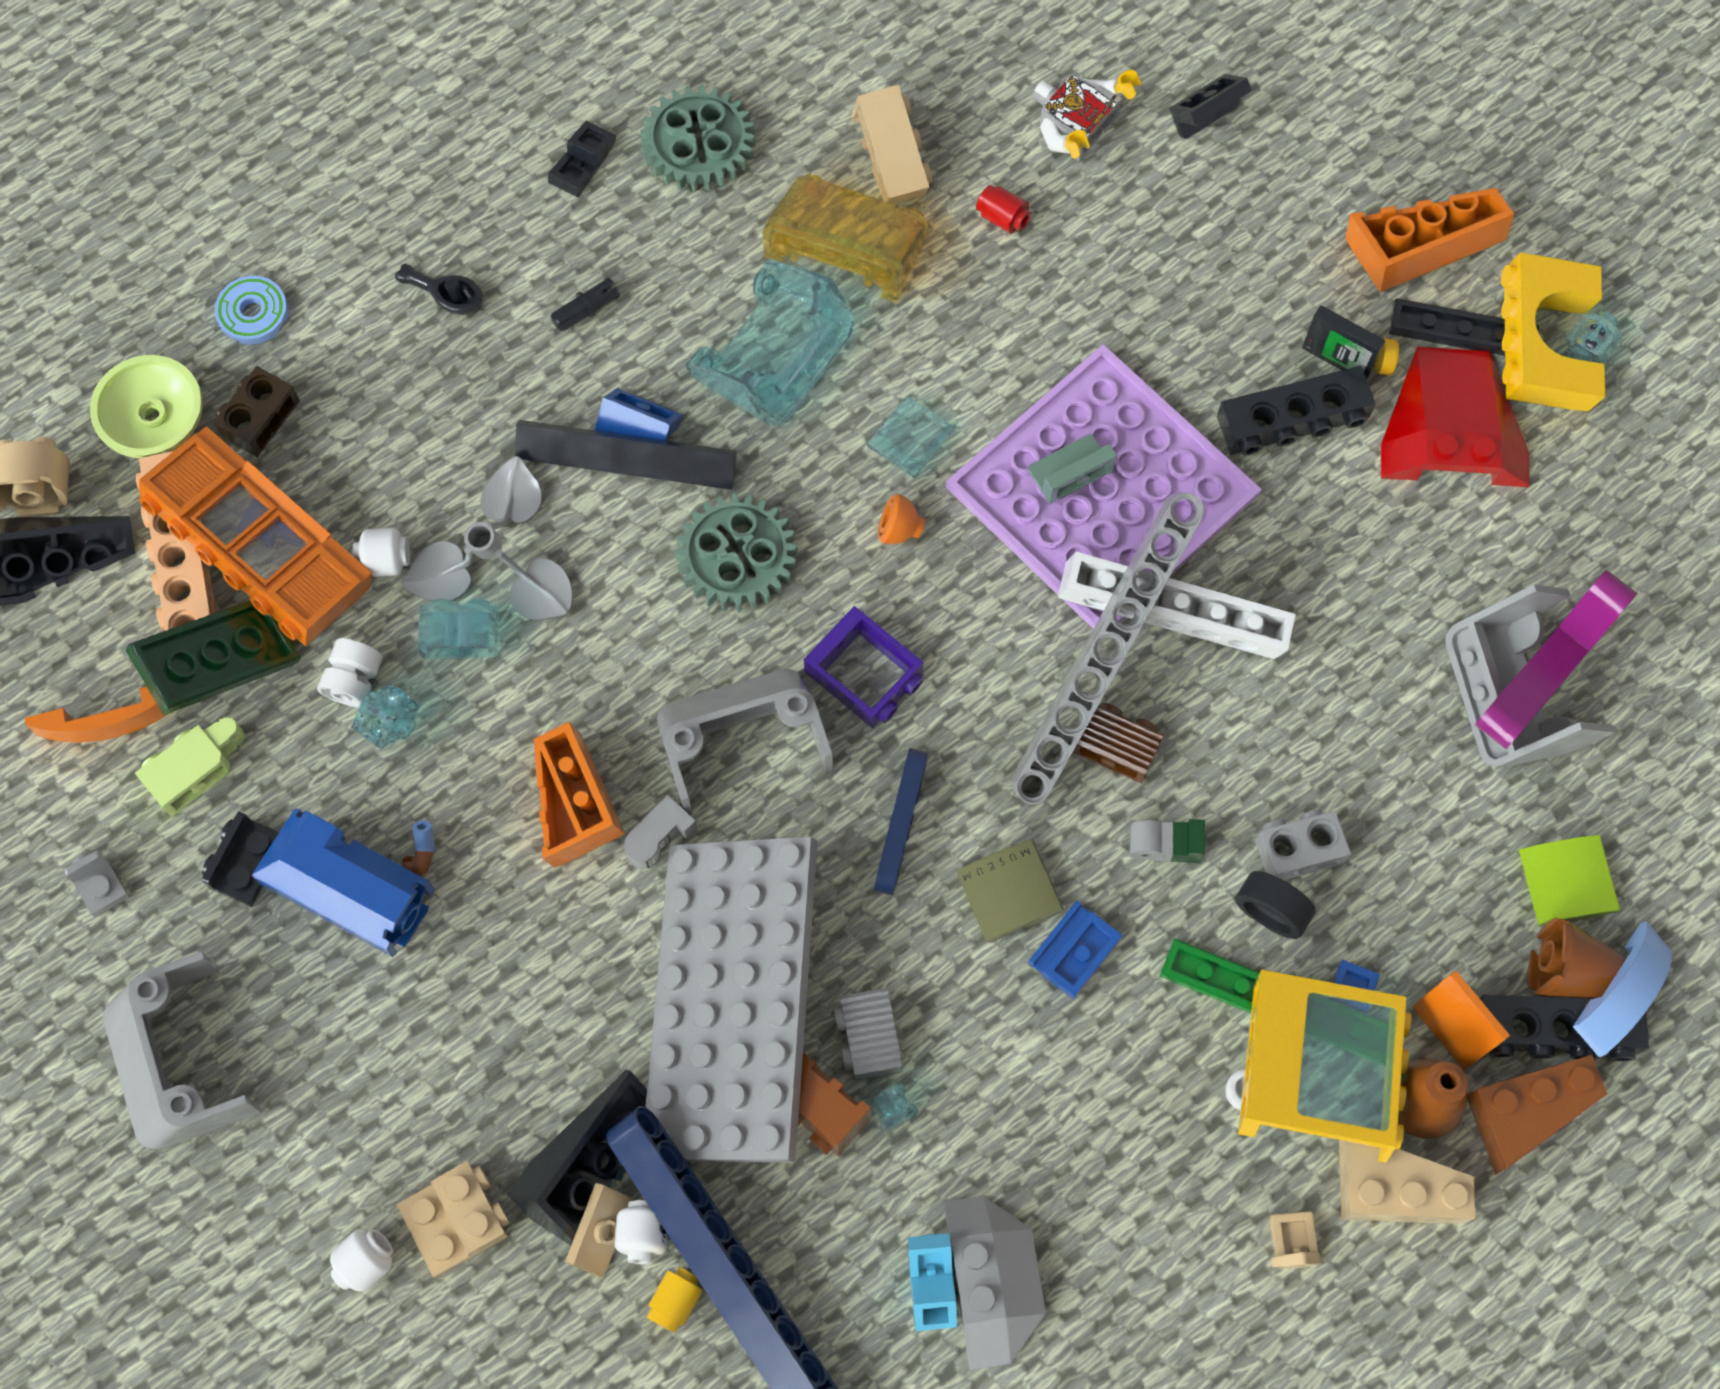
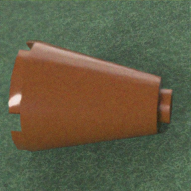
[1527,917,1627,998]
[1398,1058,1468,1139]

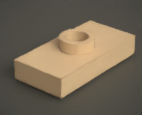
[565,1183,634,1278]

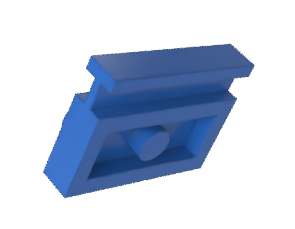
[1028,901,1123,1000]

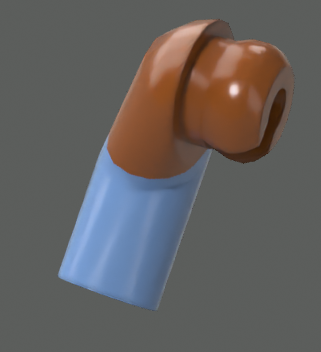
[402,820,436,877]

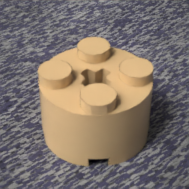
[0,437,70,517]

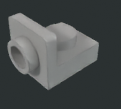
[63,850,130,917]

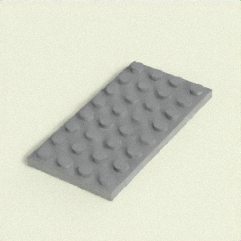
[646,837,818,1162]

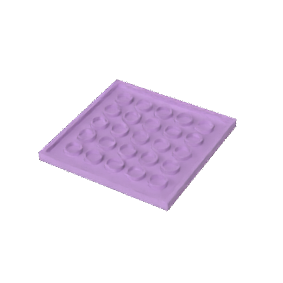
[946,344,1262,629]

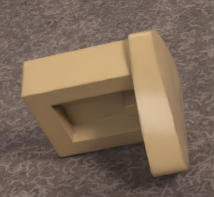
[1269,1211,1322,1269]

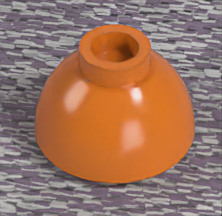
[878,493,925,545]

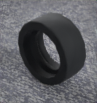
[1235,871,1316,939]

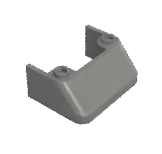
[1446,584,1616,767]
[657,669,833,815]
[103,951,262,1151]

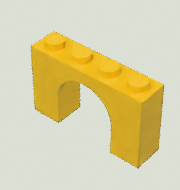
[1501,252,1605,411]

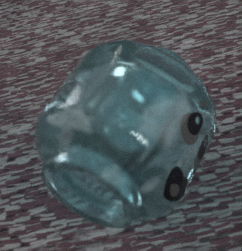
[1565,311,1622,364]

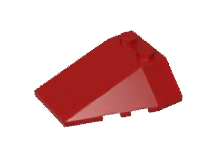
[1380,347,1530,487]

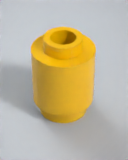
[647,1267,704,1334]

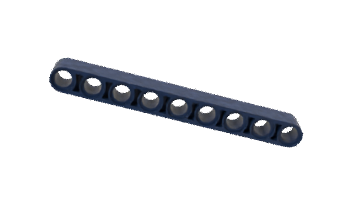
[607,1106,838,1389]

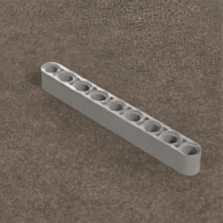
[1011,492,1204,805]

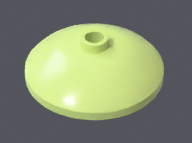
[90,355,203,458]

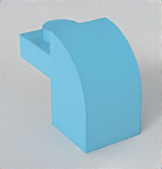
[908,1233,957,1331]

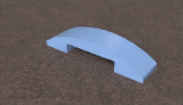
[1573,921,1672,1057]

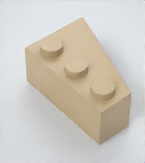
[851,84,932,206]
[1339,1140,1476,1224]

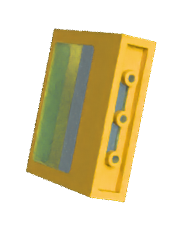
[1238,969,1412,1163]

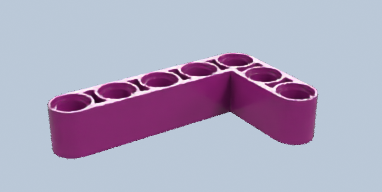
[1475,569,1638,750]

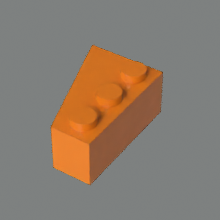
[534,722,625,868]

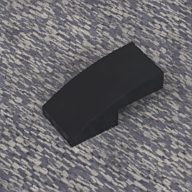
[548,120,616,198]

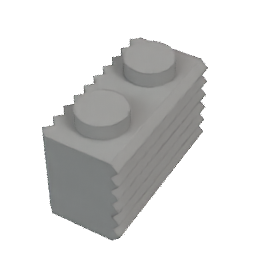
[834,988,903,1081]

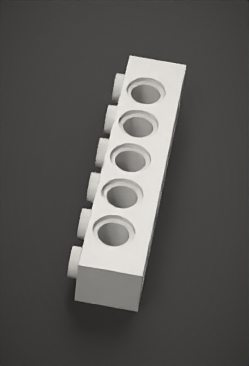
[1057,552,1296,659]

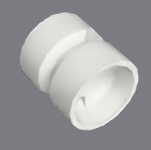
[317,638,383,708]

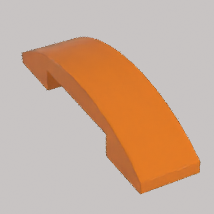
[25,686,168,743]

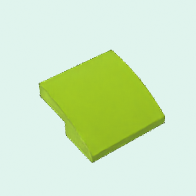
[1518,835,1621,927]

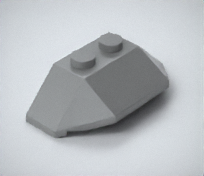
[943,1196,1046,1370]

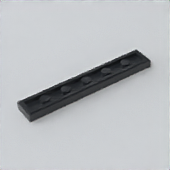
[515,420,737,490]

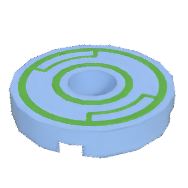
[215,275,289,345]

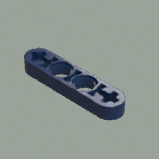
[874,748,929,895]

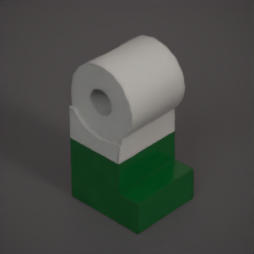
[1130,819,1205,863]

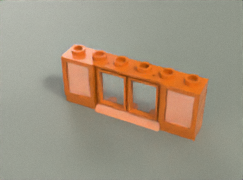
[139,426,372,646]

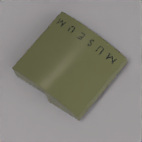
[956,839,1065,943]

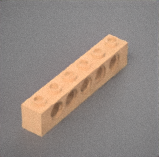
[136,451,216,631]

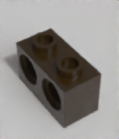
[213,366,300,458]

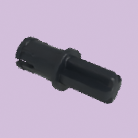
[550,277,620,332]

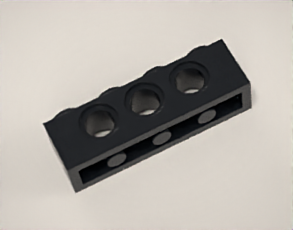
[1216,365,1376,456]
[1479,995,1649,1062]

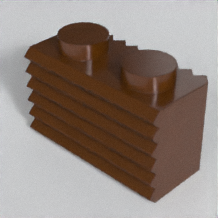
[1073,703,1164,784]

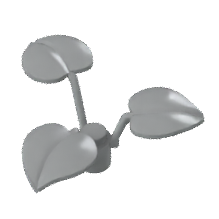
[401,456,573,621]

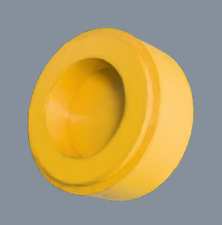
[1375,338,1399,376]

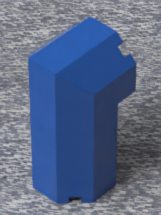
[252,808,435,957]

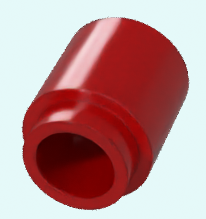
[976,185,1031,234]

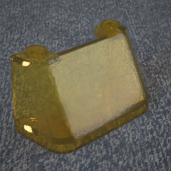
[762,174,928,304]

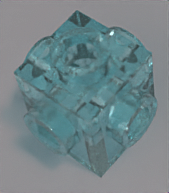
[351,684,420,749]

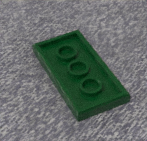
[125,600,301,715]

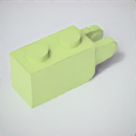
[135,716,246,817]

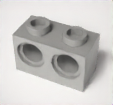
[1255,809,1351,880]

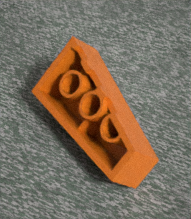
[1345,188,1514,292]

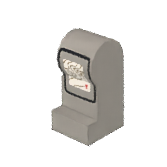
[624,795,698,869]

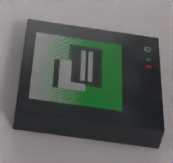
[1302,305,1386,380]

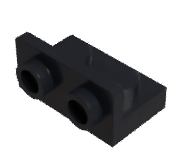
[1169,74,1252,139]
[201,811,279,907]

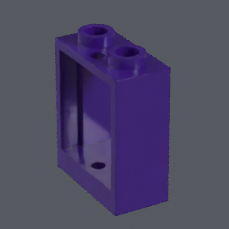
[803,606,924,729]

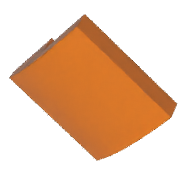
[1412,971,1510,1071]

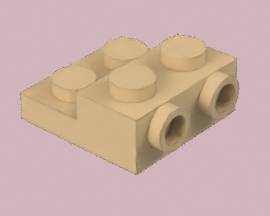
[396,1161,510,1279]

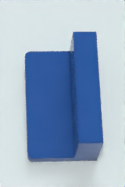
[595,388,683,441]

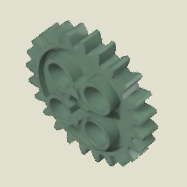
[640,85,755,192]
[675,493,798,612]

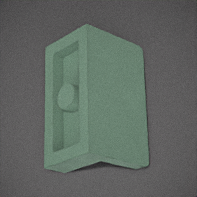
[1028,434,1117,505]

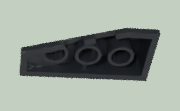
[0,516,135,605]
[507,1070,647,1246]

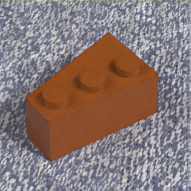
[798,1052,871,1157]
[1467,1055,1607,1175]

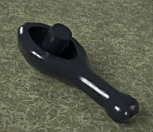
[395,263,483,315]

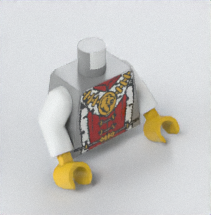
[1032,70,1142,161]

